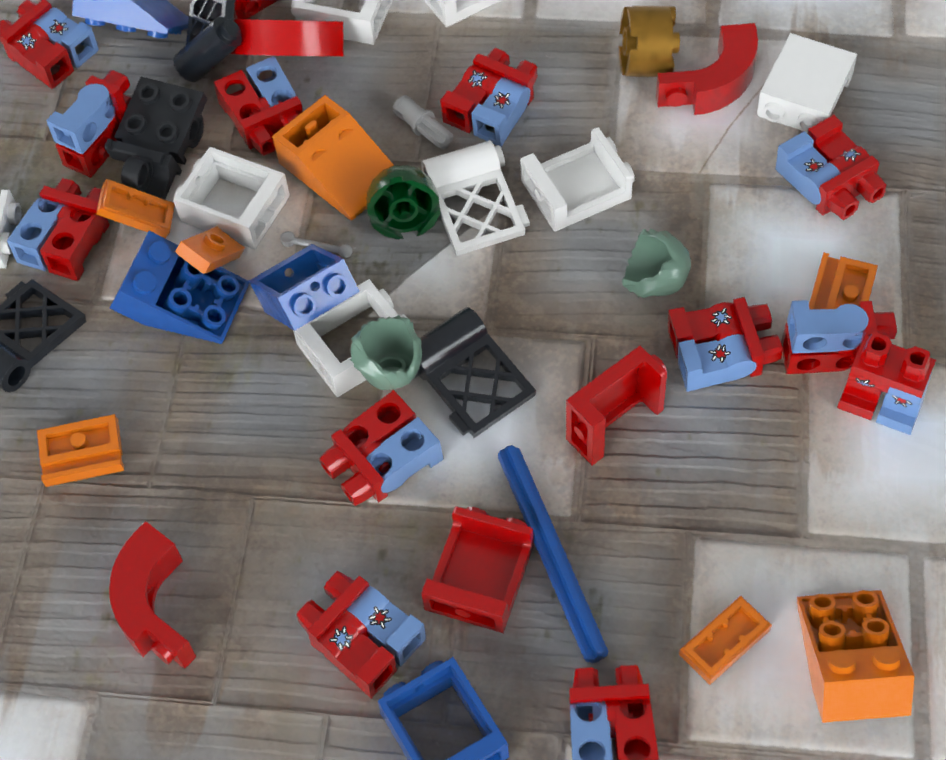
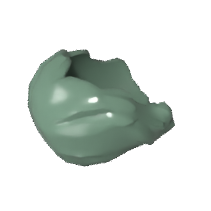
[622,228,691,298]
[350,315,422,390]

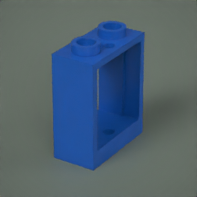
[249,244,360,331]
[378,657,509,760]

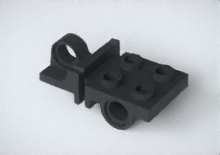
[105,76,208,199]

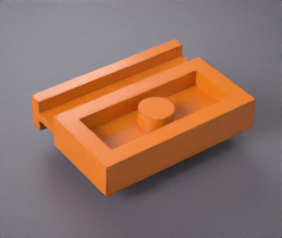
[809,252,878,310]
[37,414,124,487]

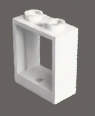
[291,0,392,45]
[173,147,290,249]
[293,279,407,398]

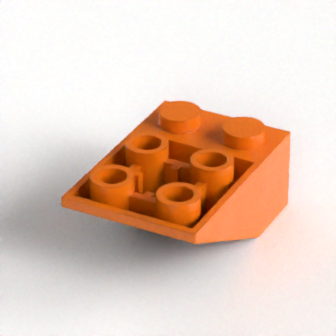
[272,95,394,221]
[797,590,915,723]

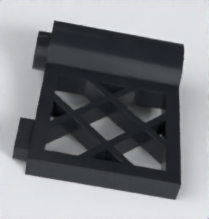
[173,0,242,82]
[0,279,87,393]
[415,307,536,438]

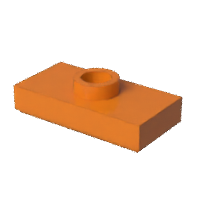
[96,179,175,238]
[175,226,245,274]
[679,596,772,685]

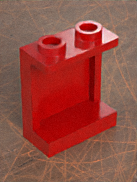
[566,346,667,466]
[421,506,534,634]

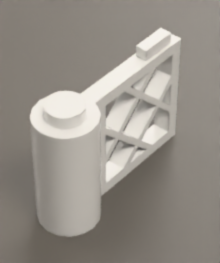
[421,140,530,256]

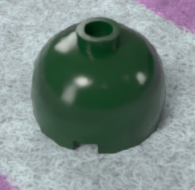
[366,165,440,240]

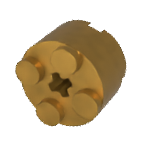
[619,6,680,77]

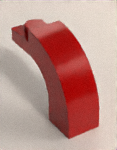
[230,19,343,57]
[656,23,758,115]
[109,521,196,669]

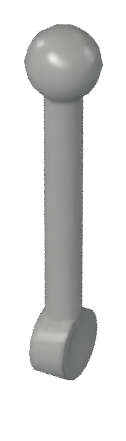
[280,231,353,258]

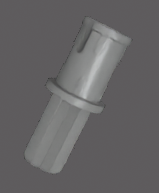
[393,95,454,149]

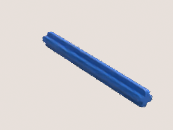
[498,445,608,664]

